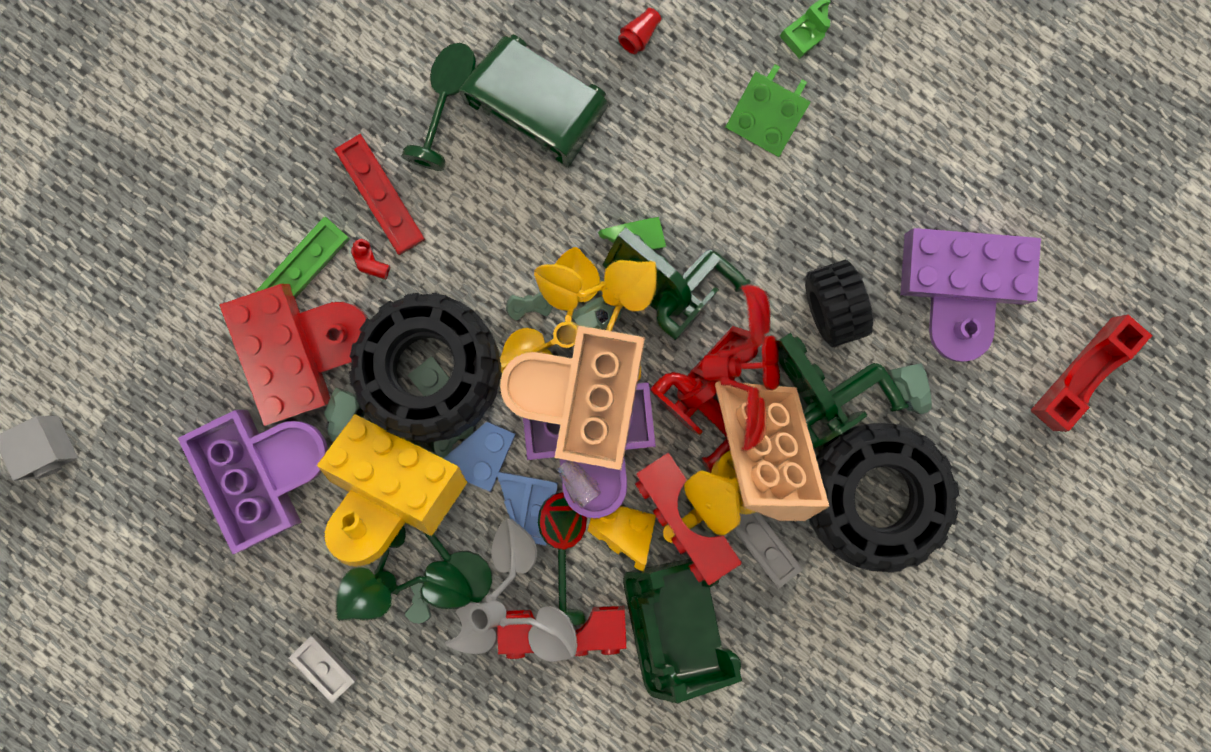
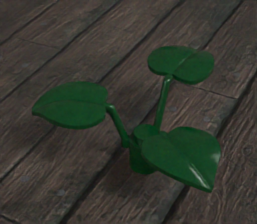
[336,525,472,621]

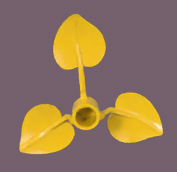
[500,247,641,381]
[534,260,657,331]

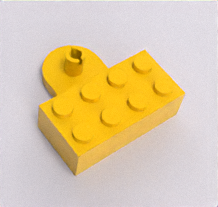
[317,414,467,566]

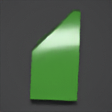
[780,0,831,59]
[598,217,666,251]

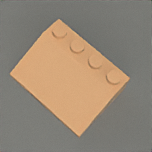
[715,381,829,521]

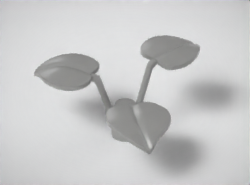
[445,519,577,662]

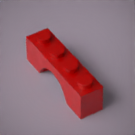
[1030,314,1153,432]
[635,452,742,585]
[497,605,627,659]

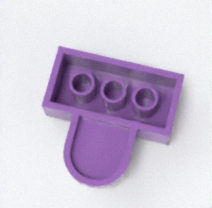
[900,228,1041,362]
[523,382,656,518]
[178,410,328,554]

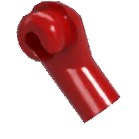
[351,239,391,280]

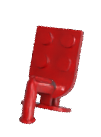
[650,326,760,473]

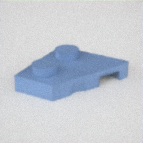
[443,422,516,492]
[497,471,558,545]

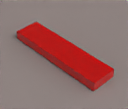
[334,133,426,256]

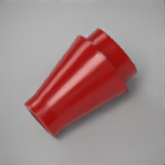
[618,7,662,54]

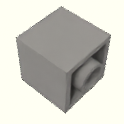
[0,416,78,481]

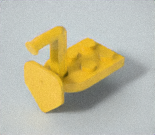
[663,450,755,543]

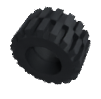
[805,260,873,348]

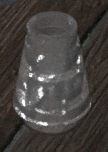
[556,460,602,508]

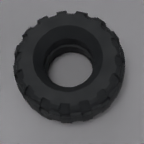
[349,292,501,442]
[809,423,960,573]

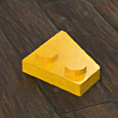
[587,506,656,571]

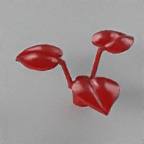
[702,285,780,451]

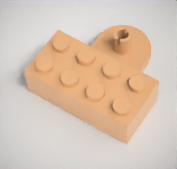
[500,326,645,470]

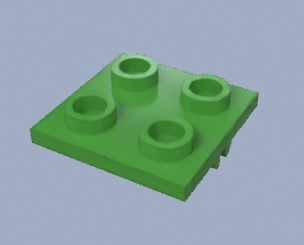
[725,64,811,157]

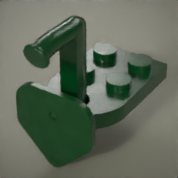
[602,227,751,340]
[776,333,909,449]

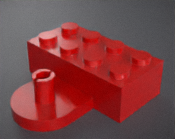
[219,284,368,426]

